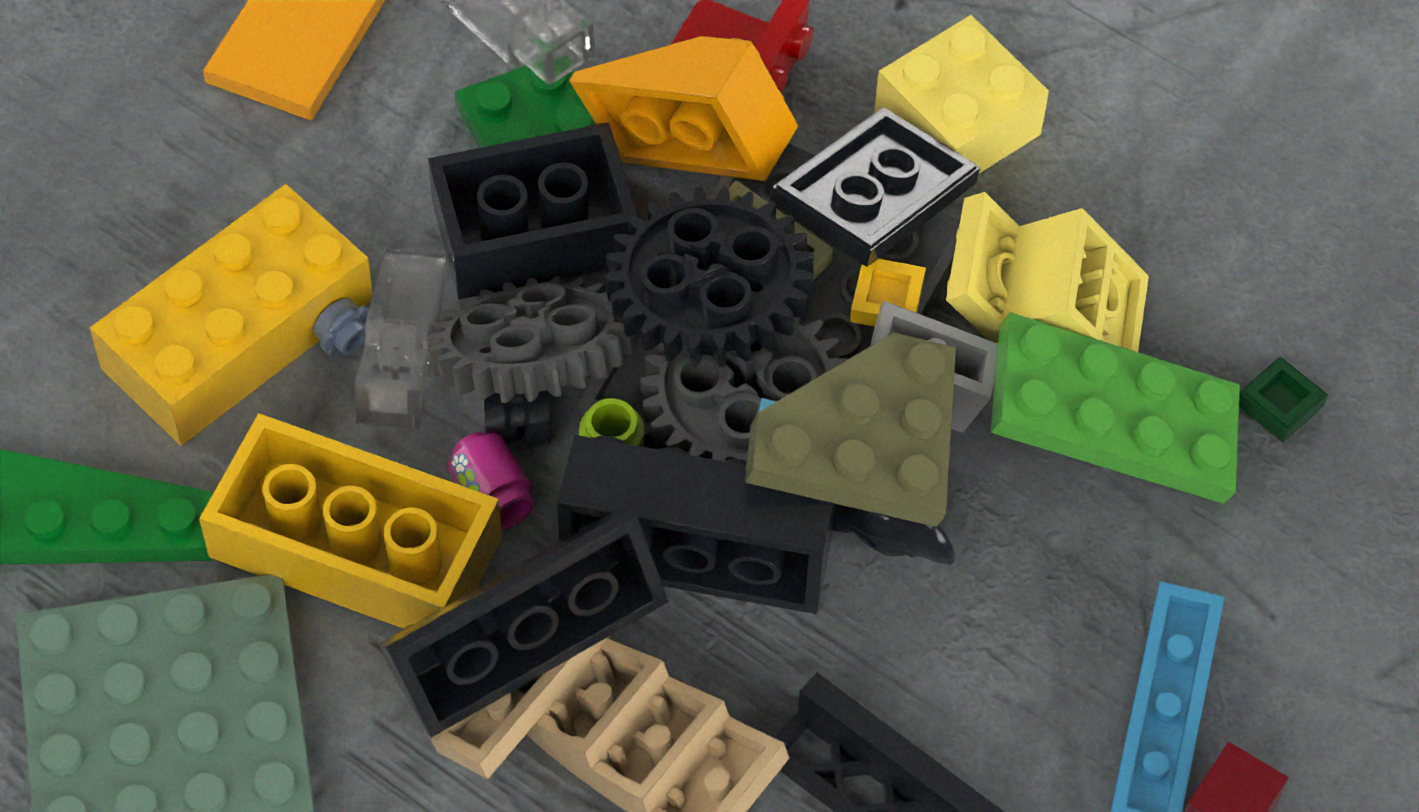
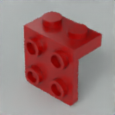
[670,0,814,93]

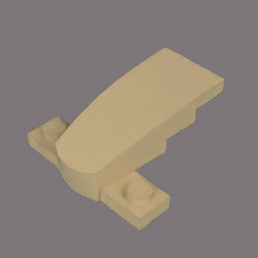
[429,636,789,812]

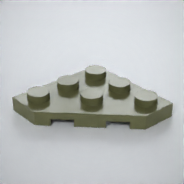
[745,332,956,527]

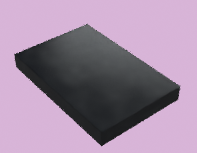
[769,107,980,267]

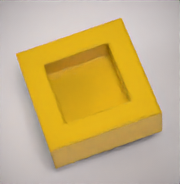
[850,259,926,327]

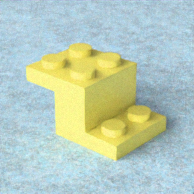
[946,192,1149,352]

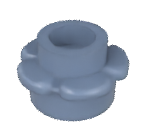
[313,298,371,356]

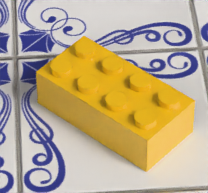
[89,184,374,446]
[199,413,502,629]

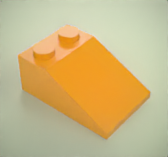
[569,36,798,181]

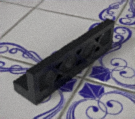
[774,672,1004,812]

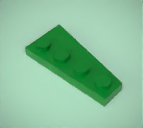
[0,449,213,565]

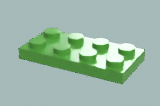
[990,312,1240,504]

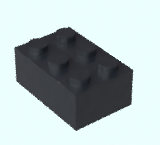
[428,122,638,300]

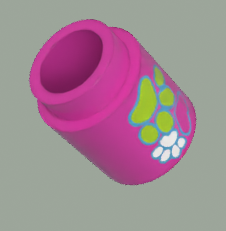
[447,432,535,530]

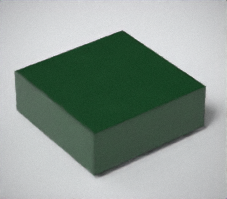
[1239,356,1328,443]

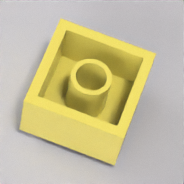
[874,15,1049,173]

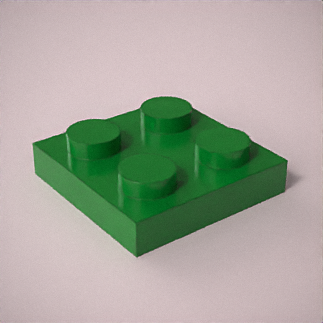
[454,51,596,148]

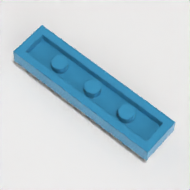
[1110,581,1225,812]

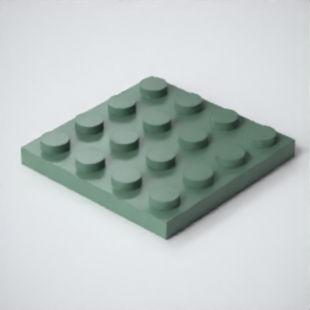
[16,574,315,812]

